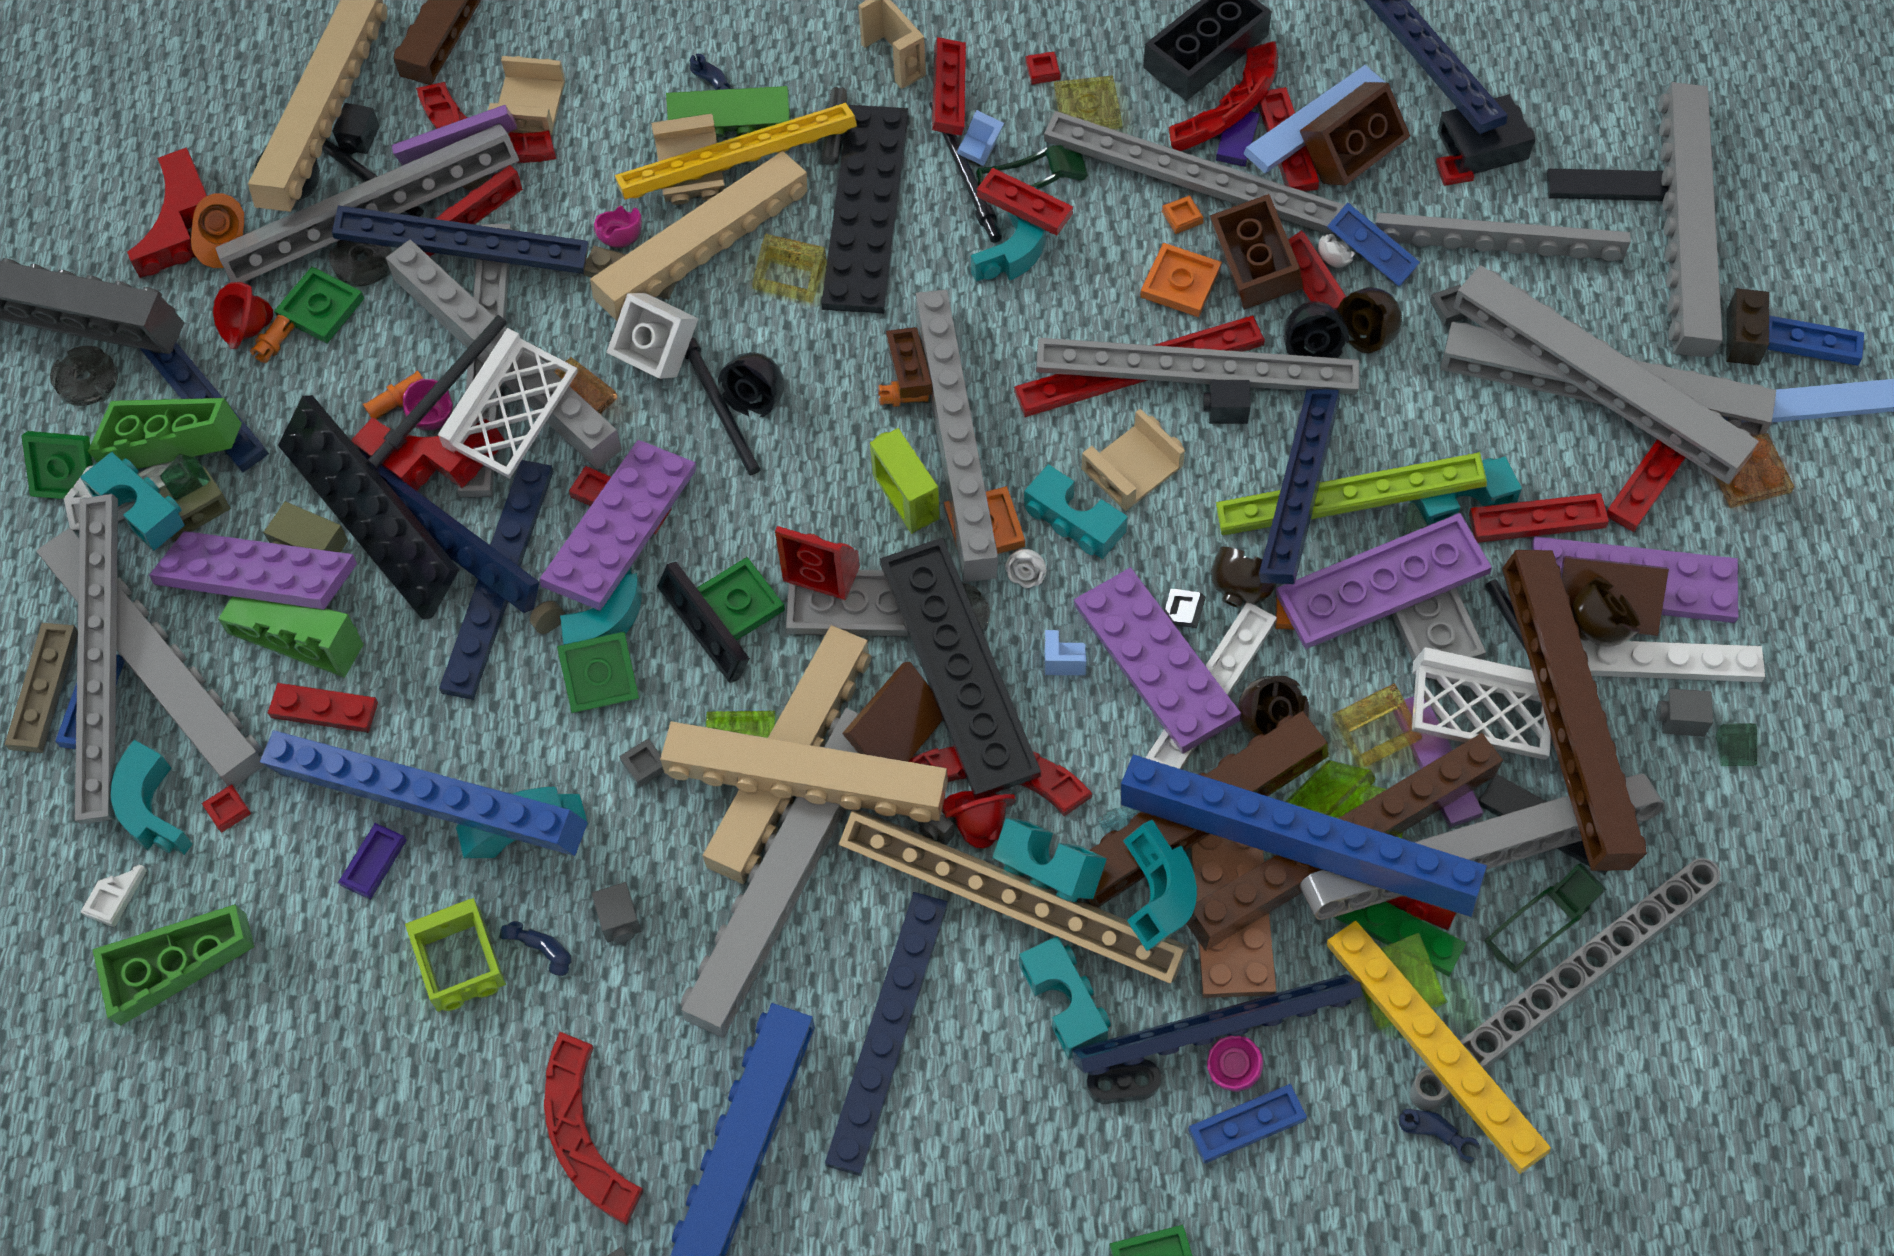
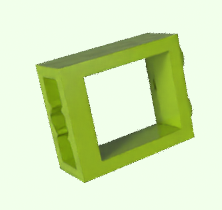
[869,428,940,534]
[405,897,506,1012]

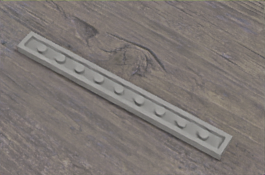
[1044,111,1345,234]
[457,223,512,498]
[1036,337,1359,394]
[75,494,118,824]

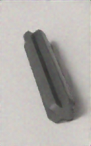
[822,87,847,165]

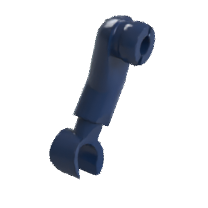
[690,53,730,90]
[499,921,572,976]
[1399,1108,1480,1163]

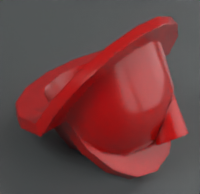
[213,282,273,349]
[942,791,1016,849]

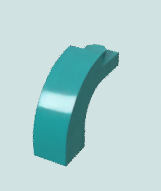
[971,187,1046,282]
[560,567,642,644]
[111,740,193,855]
[456,787,588,858]
[1123,820,1197,951]

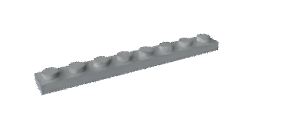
[1374,213,1631,261]

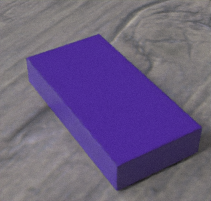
[1216,111,1260,167]
[338,823,407,900]

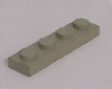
[4,623,78,753]

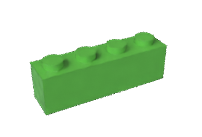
[666,86,791,137]

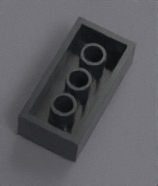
[1143,0,1272,101]

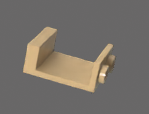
[858,0,926,89]
[488,56,565,135]
[651,114,725,205]
[1081,409,1185,511]

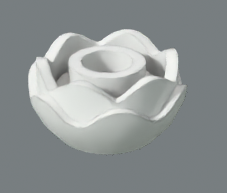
[1318,234,1355,268]
[1005,549,1047,588]

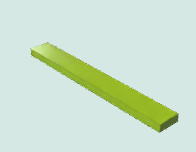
[1216,452,1487,535]

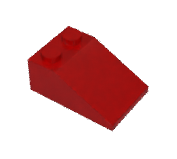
[775,526,860,600]

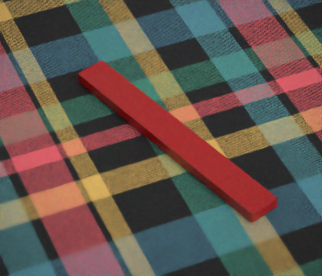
[1014,315,1265,417]

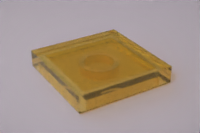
[1054,75,1122,129]

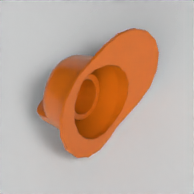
[191,193,245,268]

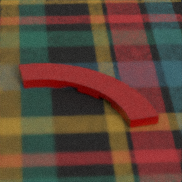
[1168,41,1279,151]
[416,82,556,163]
[909,746,1092,816]
[544,1031,644,1225]

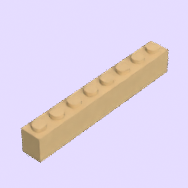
[590,151,807,321]
[703,625,871,885]
[660,721,948,822]

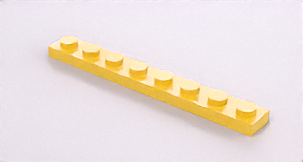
[615,103,857,200]
[1327,921,1551,1174]

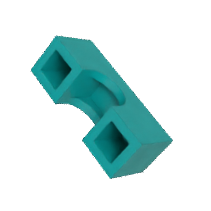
[80,452,185,551]
[1410,456,1522,528]
[1024,464,1128,559]
[992,818,1107,902]
[1019,936,1111,1060]

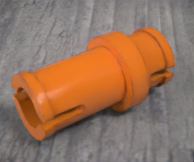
[250,315,294,363]
[878,381,929,407]

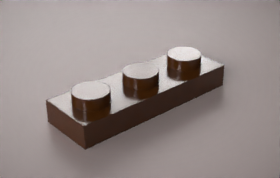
[886,327,932,399]

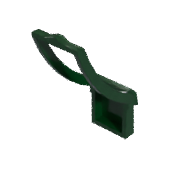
[976,145,1088,189]
[1484,863,1607,973]

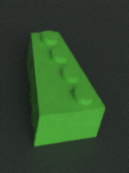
[88,398,242,469]
[218,596,364,678]
[92,904,254,1026]

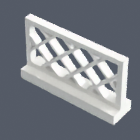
[438,328,578,479]
[1412,647,1551,760]

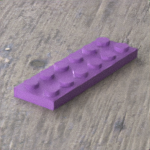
[540,440,696,611]
[1276,513,1492,650]
[149,531,357,610]
[1532,536,1738,623]
[1073,567,1241,754]

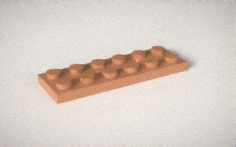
[1190,834,1276,998]

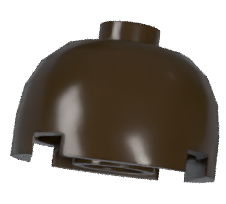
[1338,287,1402,354]
[1211,546,1277,608]
[1572,577,1640,646]
[1238,675,1309,738]

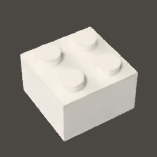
[606,293,698,379]

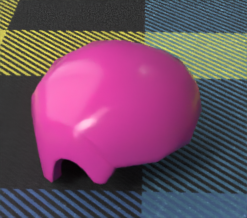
[593,205,642,248]
[403,379,453,431]
[1207,1035,1263,1092]

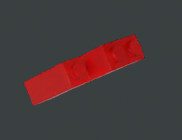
[127,147,208,278]
[351,417,505,491]

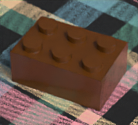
[1300,82,1411,186]
[1210,194,1303,310]

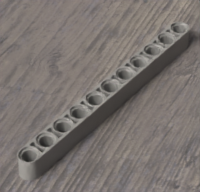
[1300,774,1665,920]
[1409,858,1721,1111]

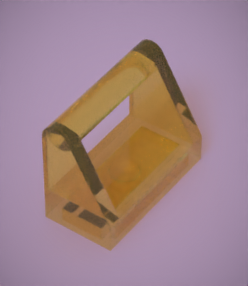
[752,234,827,303]
[1332,683,1423,770]

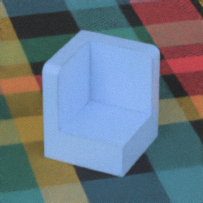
[957,110,1004,166]
[1045,630,1086,675]

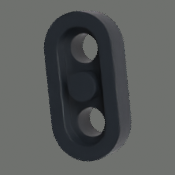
[1087,1059,1161,1104]

